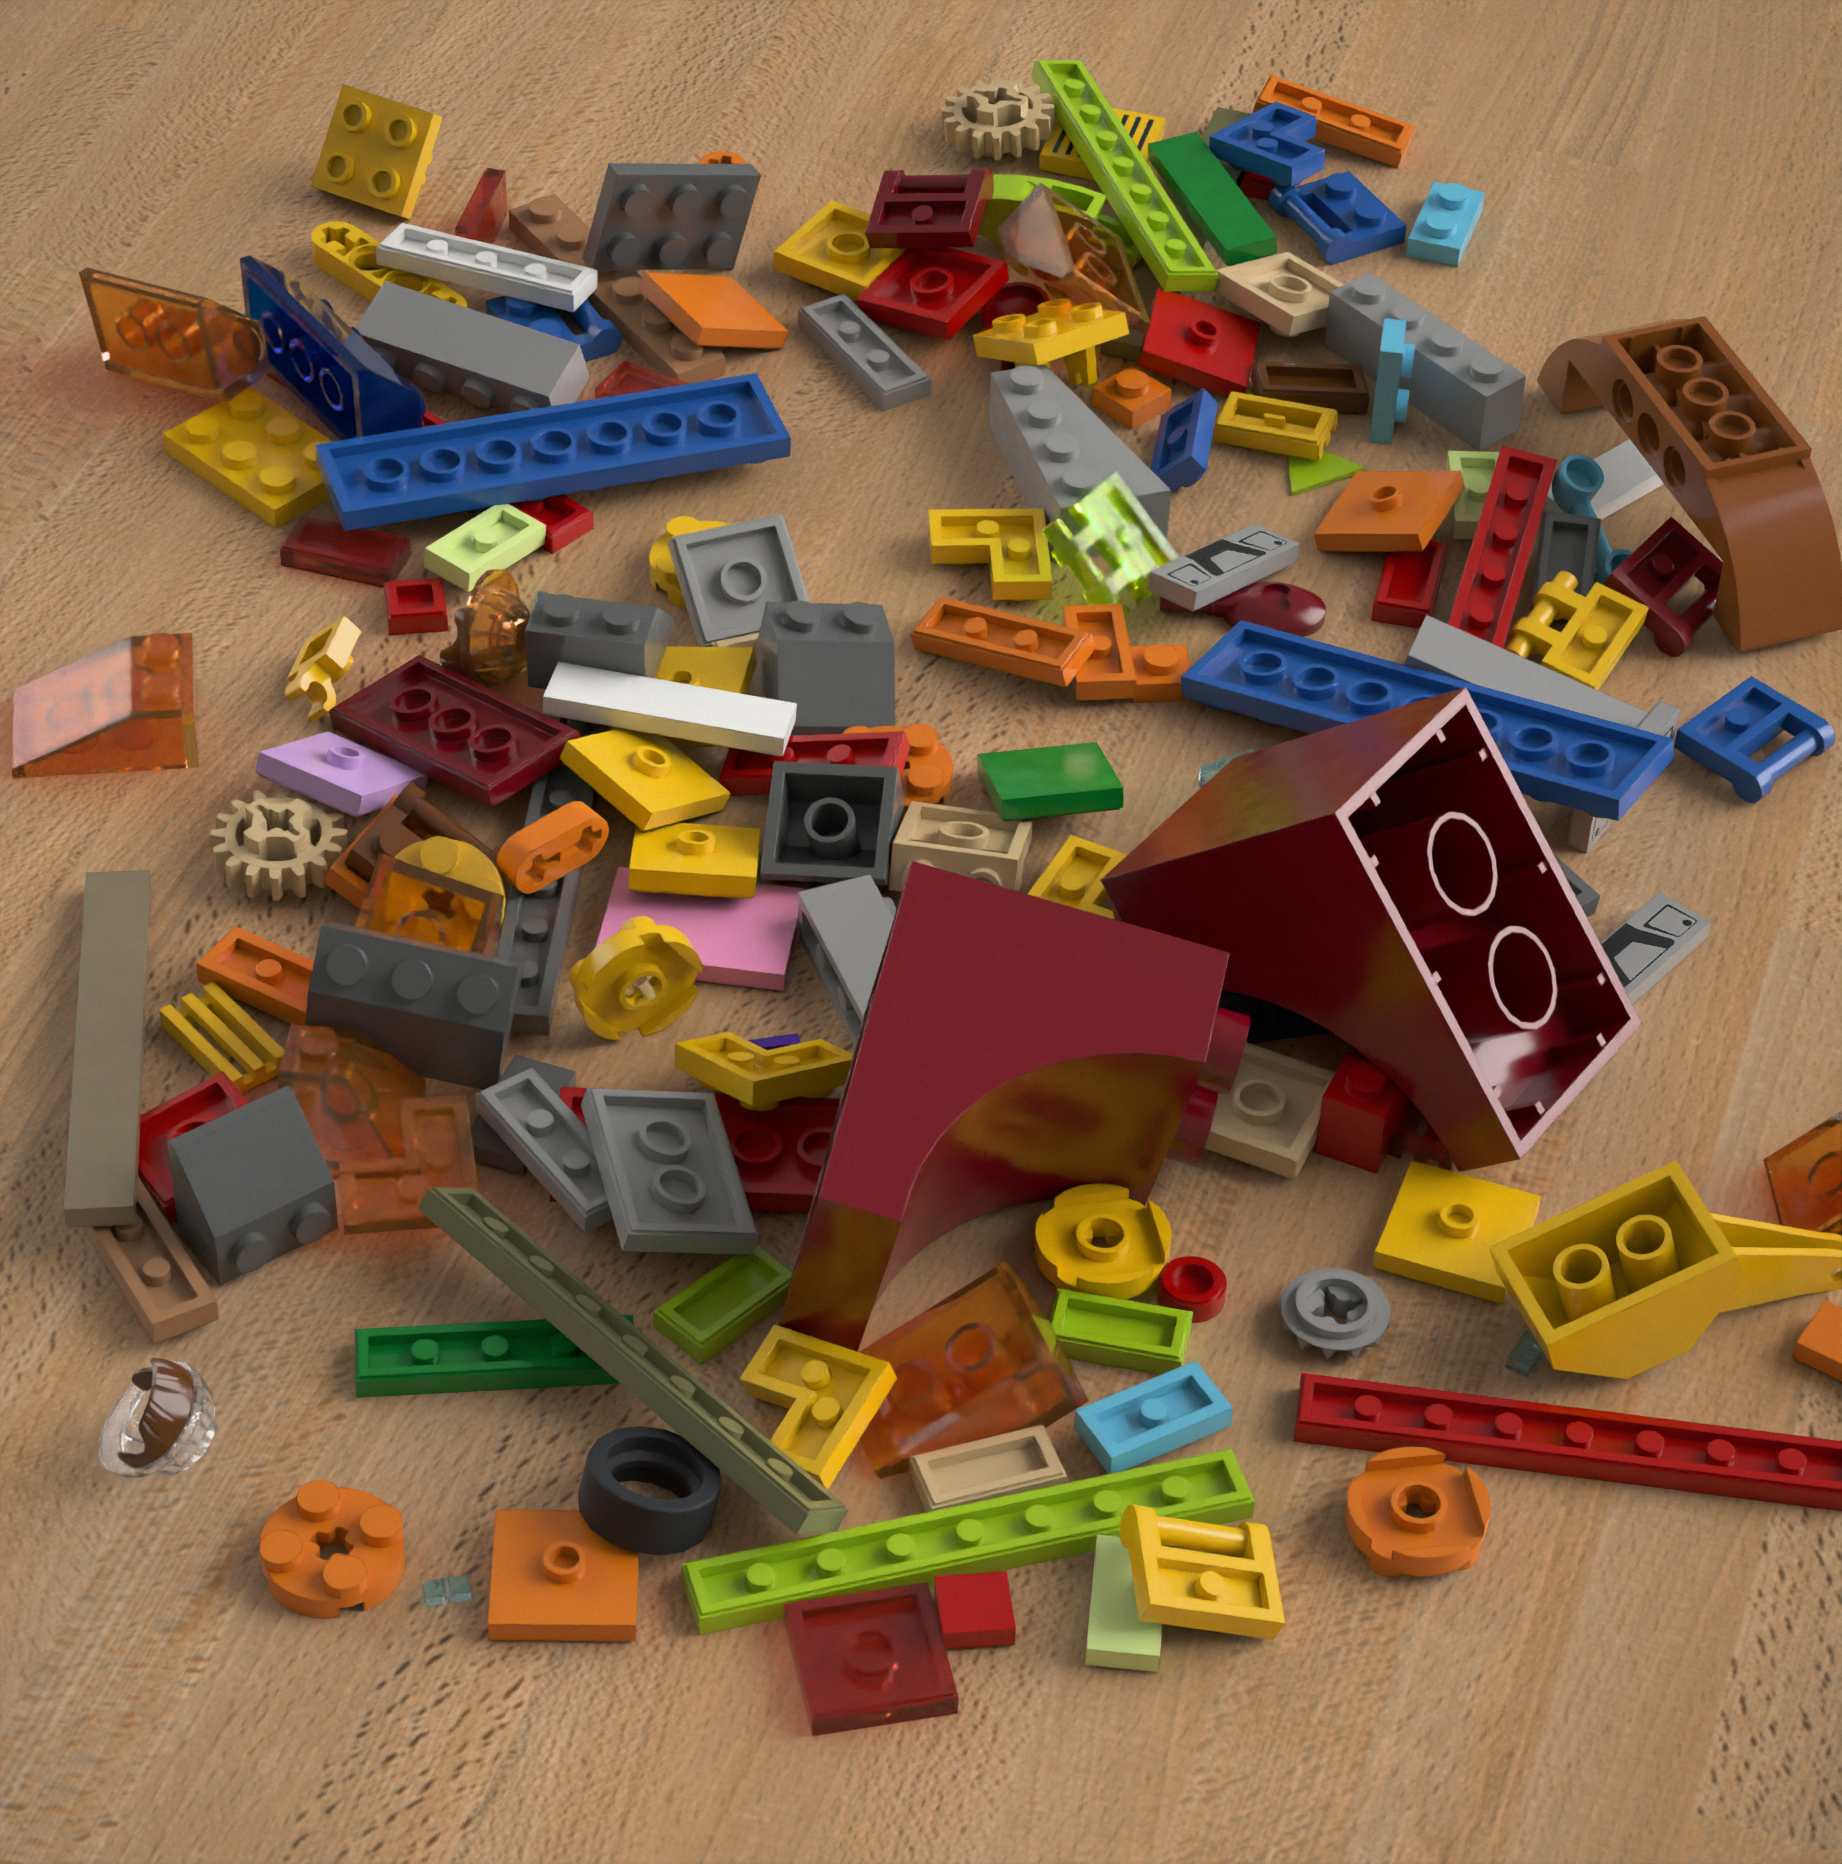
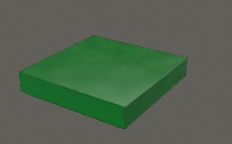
[977,742,1124,821]

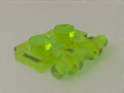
[1041,472,1179,616]

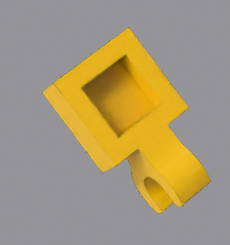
[285,616,361,722]

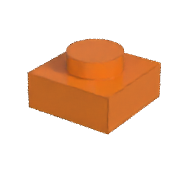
[1092,365,1172,430]
[1130,644,1192,703]

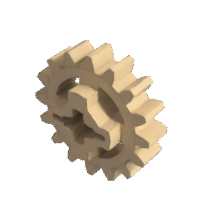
[941,77,1055,160]
[210,787,349,901]

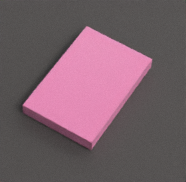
[595,866,805,991]

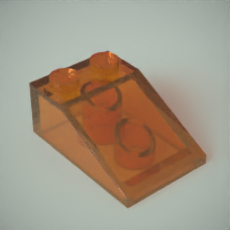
[998,182,1151,333]
[12,633,199,779]
[859,1261,1089,1479]

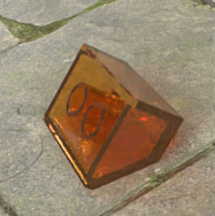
[79,267,272,403]

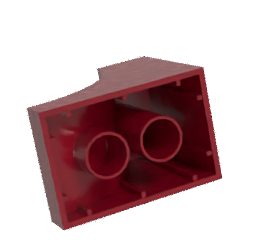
[1100,687,1642,1172]
[778,861,1250,1352]

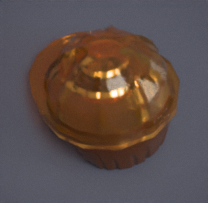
[440,568,532,688]

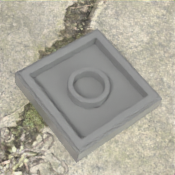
[668,513,810,647]

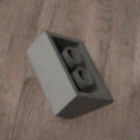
[303,922,525,1090]

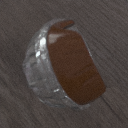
[99,1358,218,1478]

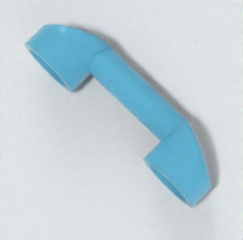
[1552,454,1633,584]

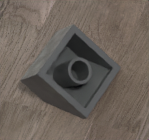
[525,593,674,689]
[755,601,895,735]
[760,761,905,885]
[168,1085,338,1285]

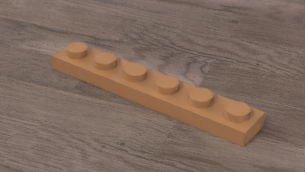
[508,194,725,386]

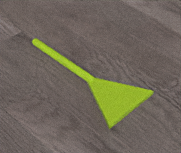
[1245,387,1365,496]

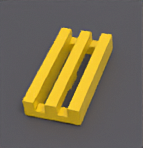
[1213,391,1338,461]
[159,981,289,1094]

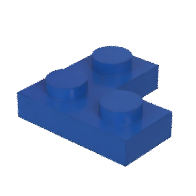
[1209,102,1325,186]

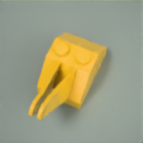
[1489,1160,1842,1379]

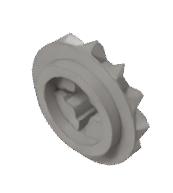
[1280,1268,1391,1360]

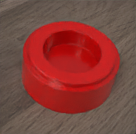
[1157,1256,1227,1323]

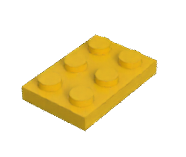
[163,386,333,528]

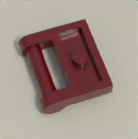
[865,168,994,248]
[1602,516,1723,657]

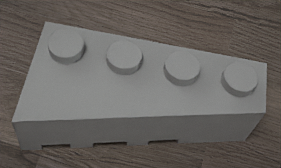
[988,364,1171,563]

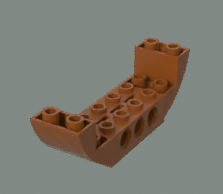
[1537,316,1842,652]

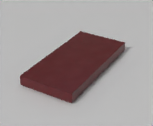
[329,655,581,808]

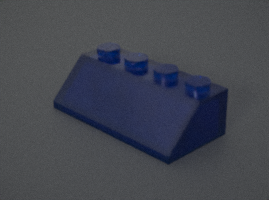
[240,255,426,440]

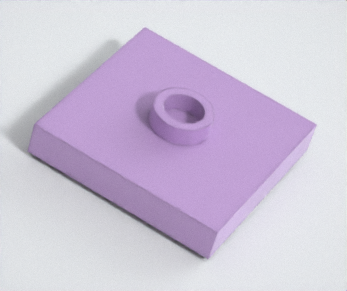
[255,731,428,817]

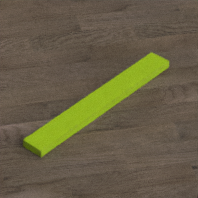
[1031,60,1219,292]
[681,1448,1255,1636]

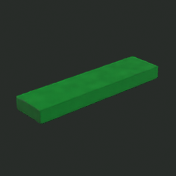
[1148,132,1277,266]
[354,1315,634,1398]

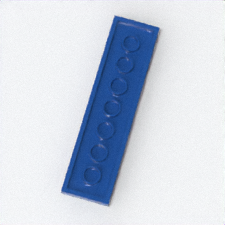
[315,373,791,531]
[1181,620,1674,821]

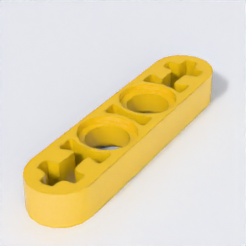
[311,221,467,308]

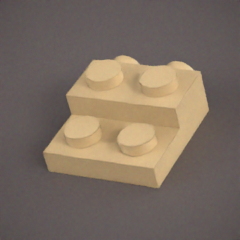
[888,801,1034,892]

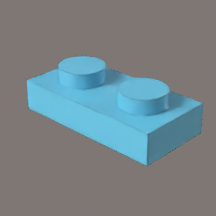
[1406,182,1485,267]
[1369,318,1415,444]
[1074,1361,1233,1474]

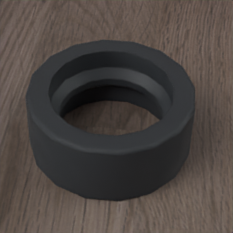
[578,1426,721,1555]

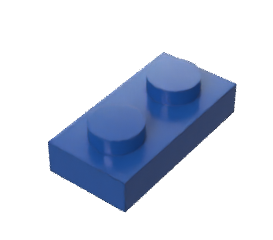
[1151,388,1218,492]

